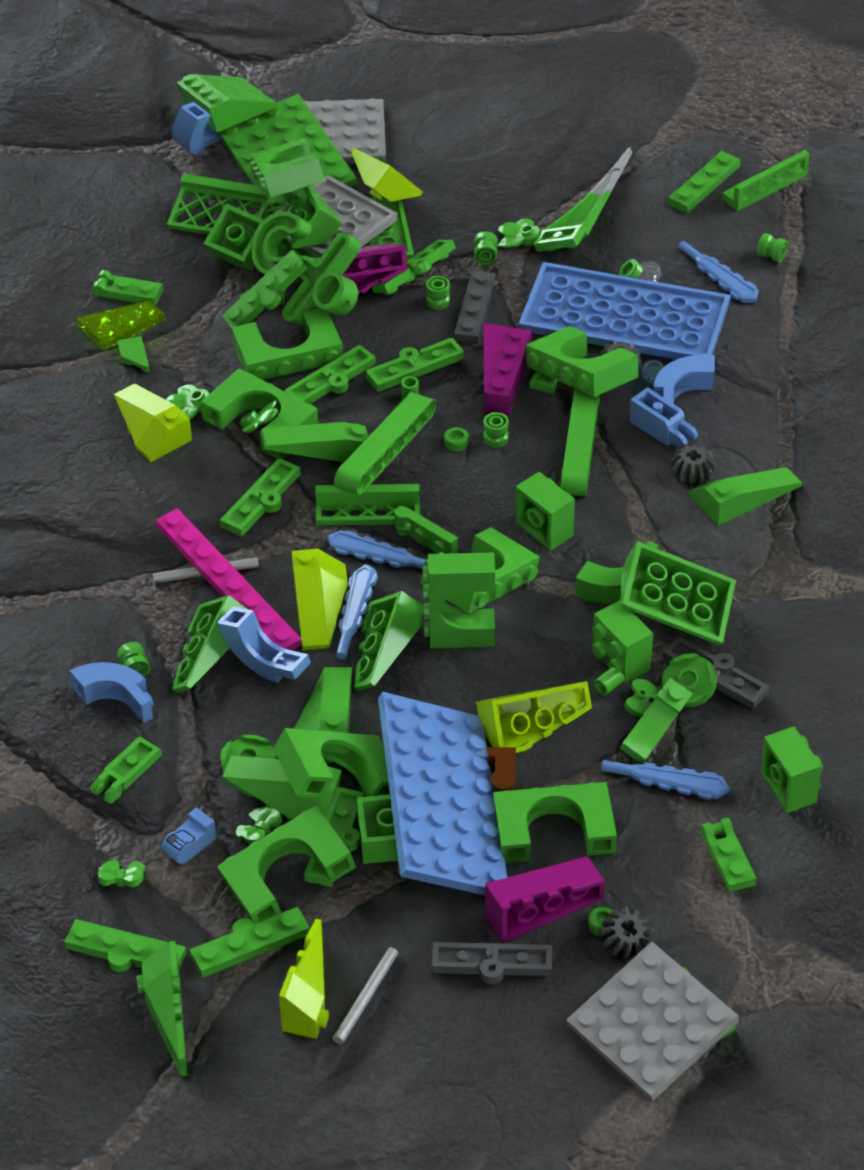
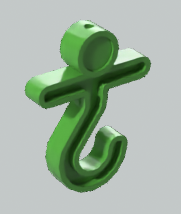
[251,212,361,327]

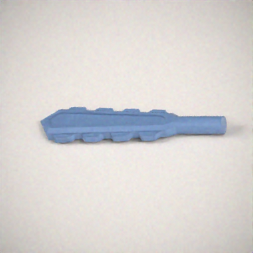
[678,241,759,303]
[327,530,425,570]
[336,564,378,660]
[601,760,730,800]

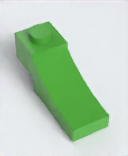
[619,678,693,764]

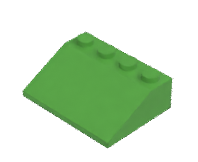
[176,74,278,133]
[621,541,736,646]

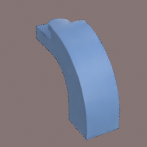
[172,102,220,156]
[653,355,715,403]
[217,606,311,683]

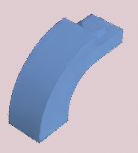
[69,662,154,723]

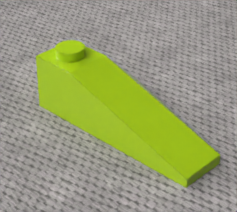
[351,148,423,202]
[114,383,192,463]
[292,548,348,651]
[476,681,592,753]
[279,919,329,1039]

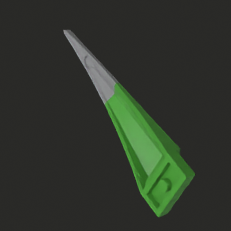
[533,147,632,252]

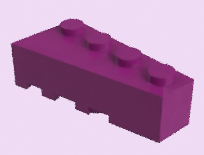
[484,323,532,418]
[485,857,605,944]

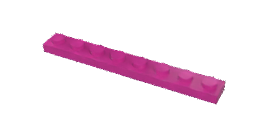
[156,508,302,651]

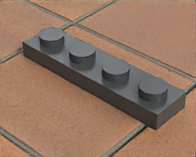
[454,270,496,344]

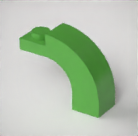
[575,541,659,604]

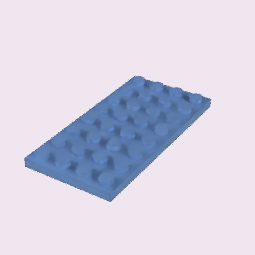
[518,262,731,360]
[378,692,507,895]

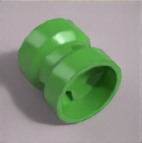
[474,232,497,265]
[756,233,788,263]
[426,276,450,310]
[483,412,509,448]
[117,642,150,677]

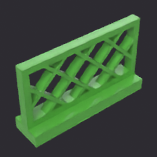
[167,174,274,235]

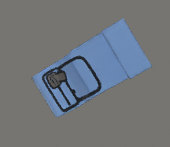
[161,807,217,865]

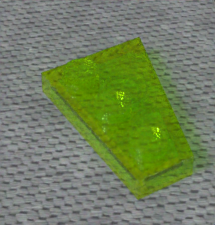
[76,300,164,350]

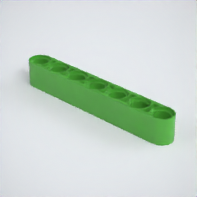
[561,388,601,497]
[334,392,436,495]

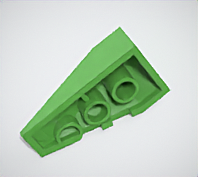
[283,185,342,249]
[261,422,368,463]

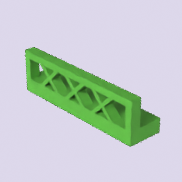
[722,150,810,211]
[315,484,420,526]

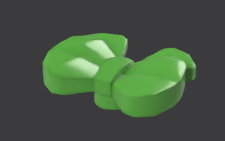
[624,679,662,718]
[236,807,283,844]
[98,860,146,887]

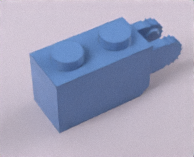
[629,387,698,448]

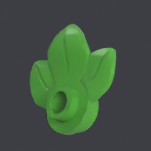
[498,219,540,248]
[166,385,210,419]
[239,400,278,433]

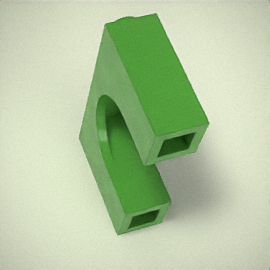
[249,138,325,198]
[232,308,343,380]
[526,326,638,397]
[201,368,318,459]
[420,527,540,613]
[423,552,495,648]
[273,728,390,798]
[493,782,617,864]
[217,805,356,923]

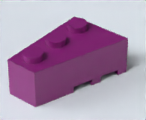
[342,242,407,294]

